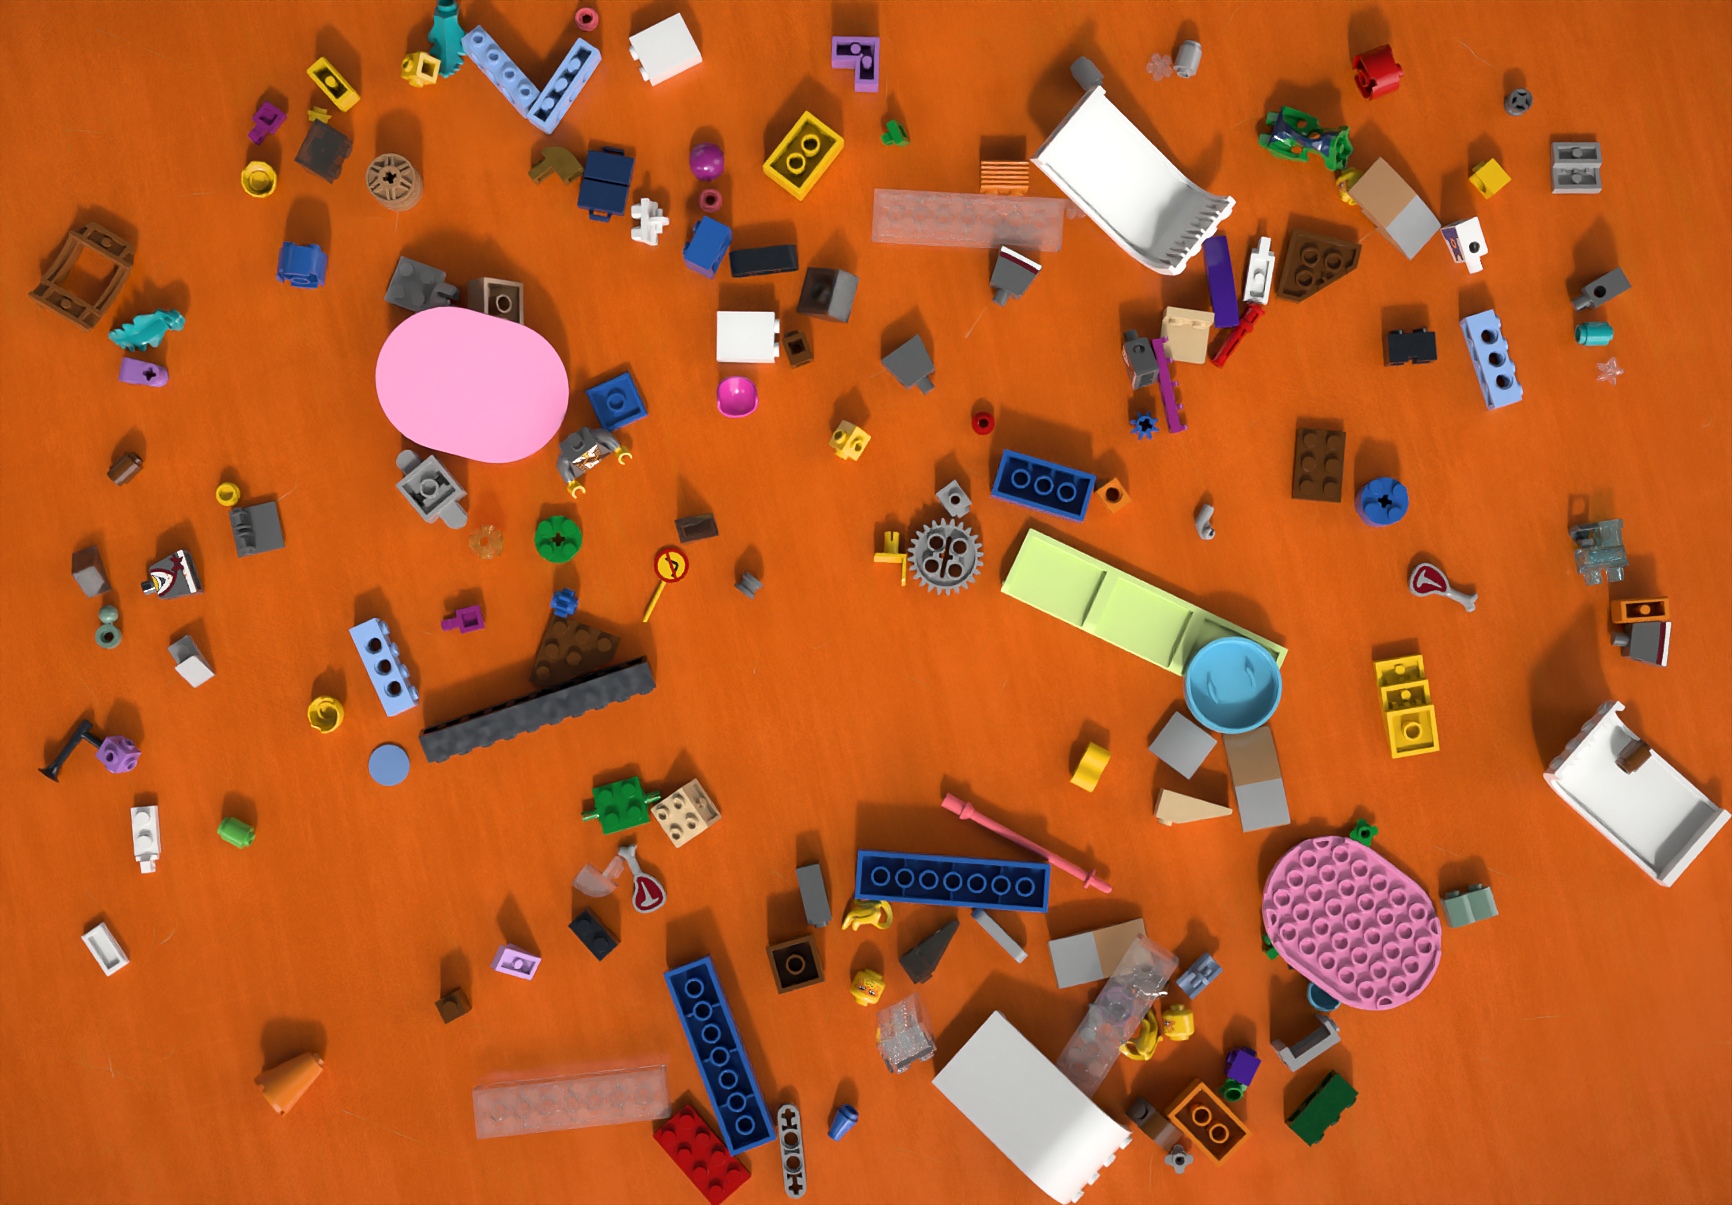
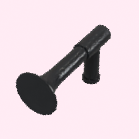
[38,719,104,783]

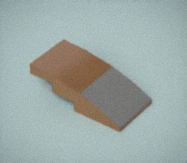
[1346,156,1442,261]
[1222,726,1291,833]
[1046,918,1153,989]

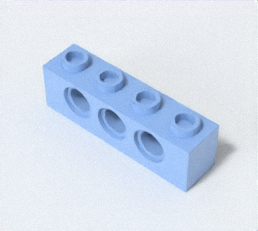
[461,25,541,119]
[526,38,602,136]
[1459,309,1523,411]
[349,618,419,717]

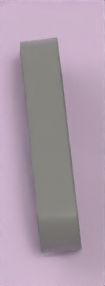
[970,908,1028,963]

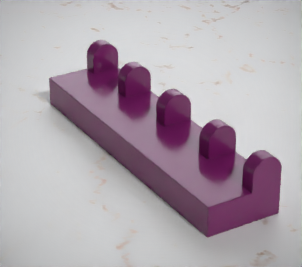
[1149,336,1188,433]

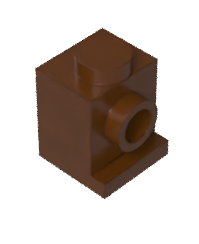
[781,330,814,370]

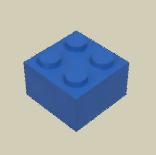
[682,215,733,280]

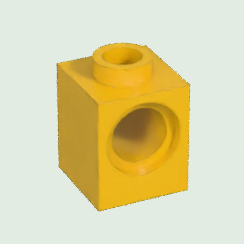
[1469,158,1511,200]

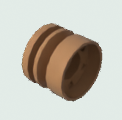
[365,153,424,212]

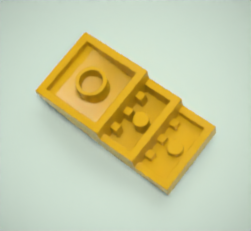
[1373,653,1440,759]

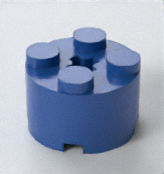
[276,242,328,289]
[1354,477,1409,527]

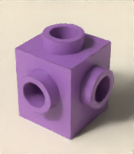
[95,735,142,773]

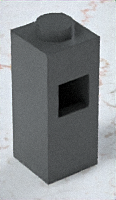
[795,862,832,928]

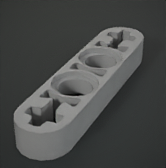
[778,1102,807,1199]

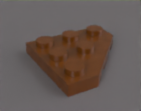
[1275,228,1362,304]
[529,613,621,687]

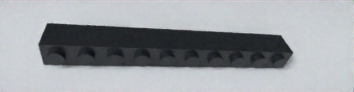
[418,655,656,763]

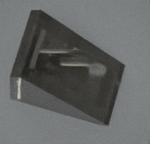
[674,513,719,546]
[71,545,112,598]

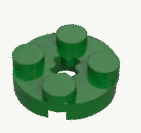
[534,516,583,563]

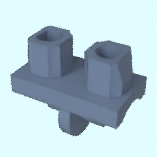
[1175,952,1223,999]

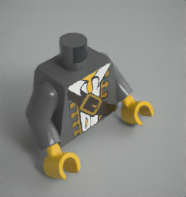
[556,426,632,498]

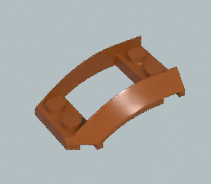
[28,222,134,333]

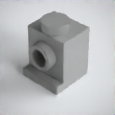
[935,480,972,518]

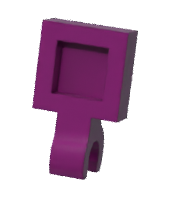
[248,101,287,146]
[441,605,485,634]

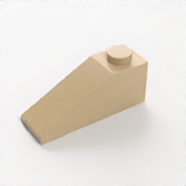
[1153,788,1233,826]

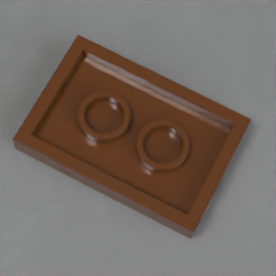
[1292,428,1346,503]

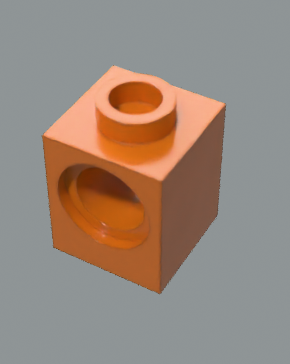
[1094,477,1132,516]

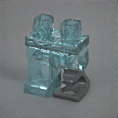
[1569,518,1629,586]

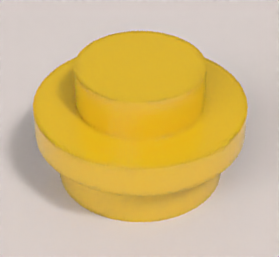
[307,106,331,124]
[216,482,240,506]

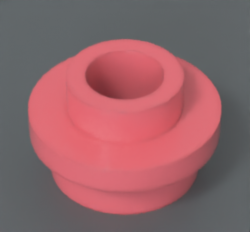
[575,7,599,31]
[699,189,722,213]

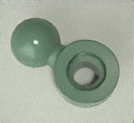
[95,605,122,649]

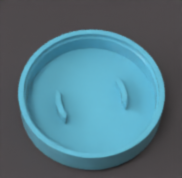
[1183,637,1282,734]

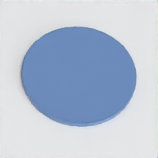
[369,745,410,786]

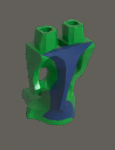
[1258,106,1354,171]

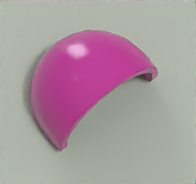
[717,376,758,418]

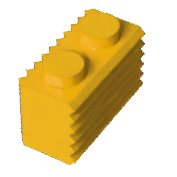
[307,56,361,112]

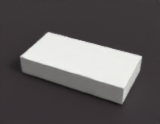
[81,922,130,976]

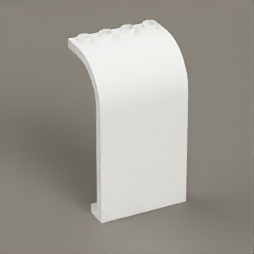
[1030,85,1236,275]
[1543,700,1732,887]
[932,1010,1133,1204]

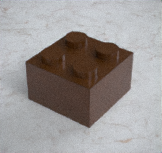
[766,931,826,994]

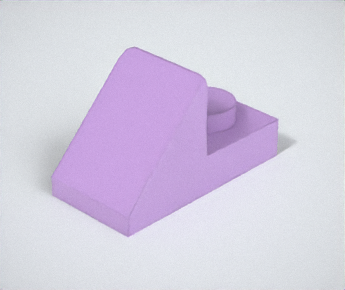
[490,943,541,980]

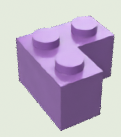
[832,36,880,92]

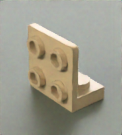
[1160,306,1215,364]
[651,778,722,848]

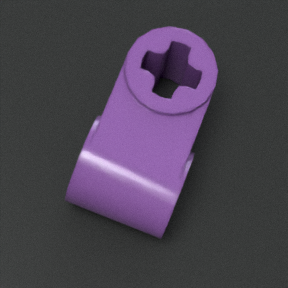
[118,357,169,387]

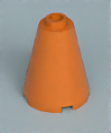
[254,1051,325,1116]

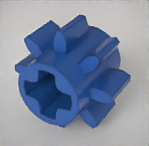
[1129,411,1159,441]
[550,588,579,618]

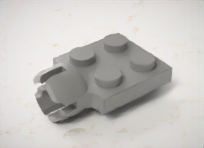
[384,256,460,313]

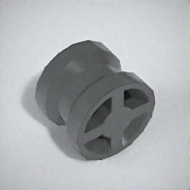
[1504,88,1533,117]
[734,571,763,600]

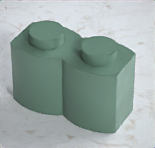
[1440,883,1498,928]

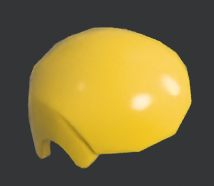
[241,161,278,198]
[307,695,345,733]

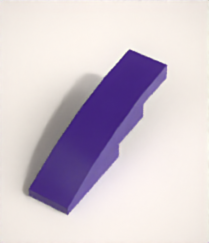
[1202,235,1239,328]

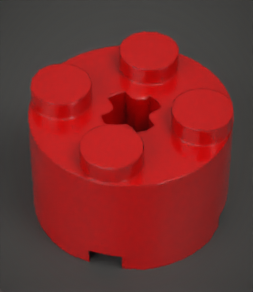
[1352,44,1403,101]

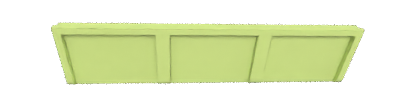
[1000,528,1288,677]

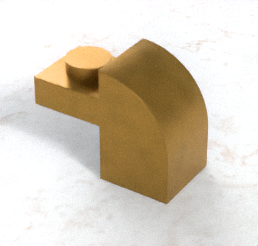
[528,146,584,186]

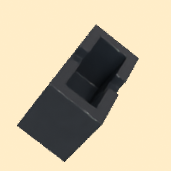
[1382,328,1437,367]
[568,907,621,961]

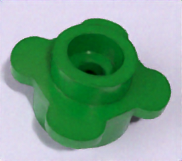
[1350,819,1378,847]
[1218,1078,1247,1102]

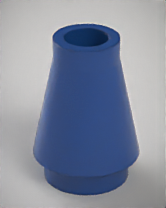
[827,1104,859,1141]

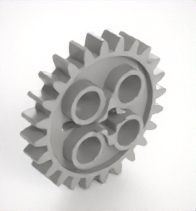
[907,518,984,596]

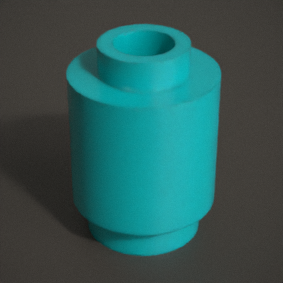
[1575,321,1613,346]

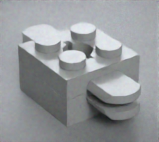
[395,450,468,529]

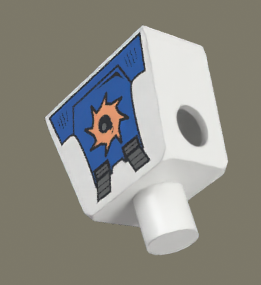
[1440,217,1488,274]

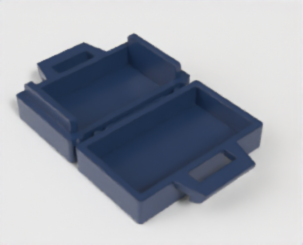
[577,146,635,223]

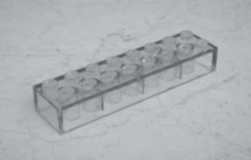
[872,188,1064,252]
[1054,932,1180,1099]
[876,992,937,1074]
[472,1064,672,1139]

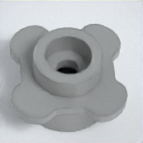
[1164,1144,1194,1174]

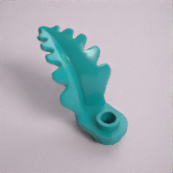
[427,0,467,78]
[108,308,186,352]

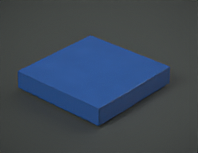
[586,372,648,432]

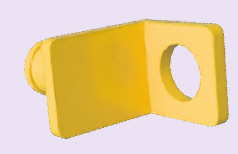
[874,531,907,586]

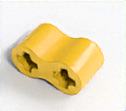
[1070,741,1112,792]

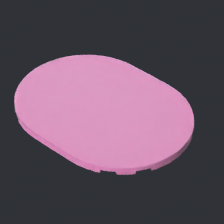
[376,306,569,463]
[1262,836,1442,1010]

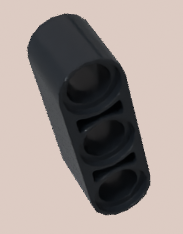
[729,244,799,278]

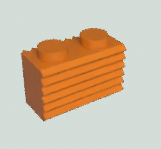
[980,160,1029,197]
[1611,596,1670,624]

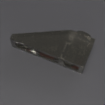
[898,917,960,984]

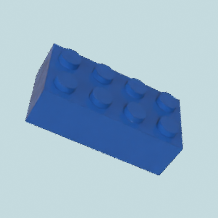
[990,449,1096,524]

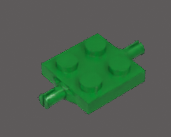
[581,776,662,835]

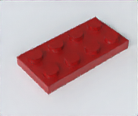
[652,1103,752,1205]

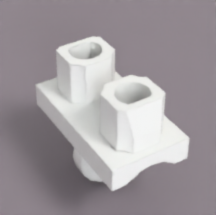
[631,198,669,245]

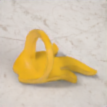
[842,899,893,931]
[1120,1008,1163,1060]

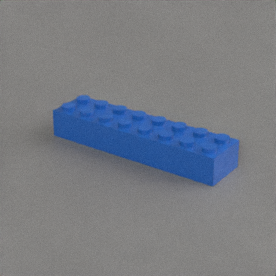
[855,848,1051,913]
[663,953,778,1156]

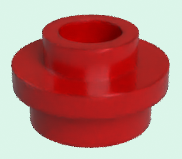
[971,412,995,435]

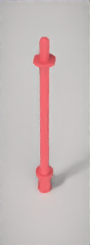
[941,792,1112,893]

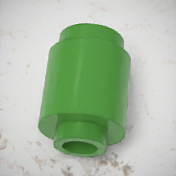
[217,817,256,849]

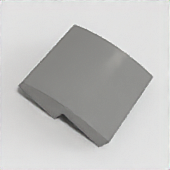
[1550,142,1602,194]
[1148,711,1217,780]

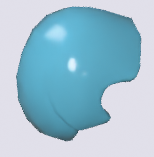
[1306,981,1341,1012]

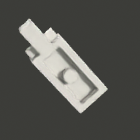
[1242,237,1275,305]
[131,805,161,873]

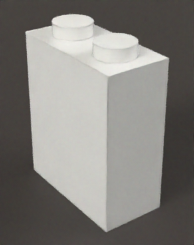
[628,13,702,86]
[717,311,780,363]

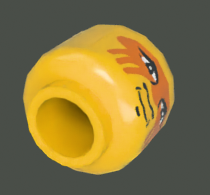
[1336,167,1365,205]
[850,968,885,1006]
[1162,1004,1194,1041]

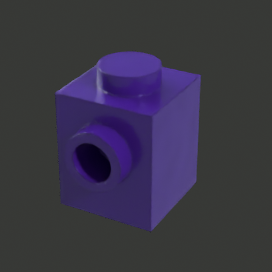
[1223,1045,1261,1087]

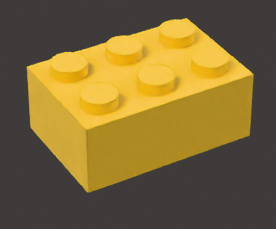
[763,110,844,201]

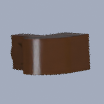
[1125,1095,1183,1151]

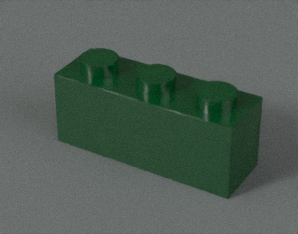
[1284,1069,1359,1147]

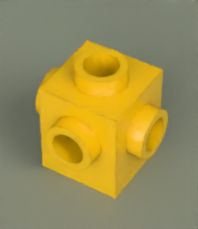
[401,50,440,87]
[828,420,871,461]

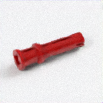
[1209,301,1266,369]

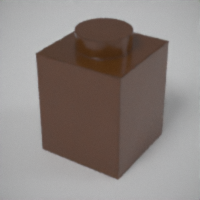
[435,988,472,1024]

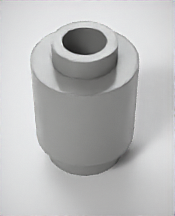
[1173,40,1202,78]
[1070,56,1104,92]

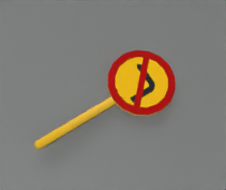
[643,548,689,622]

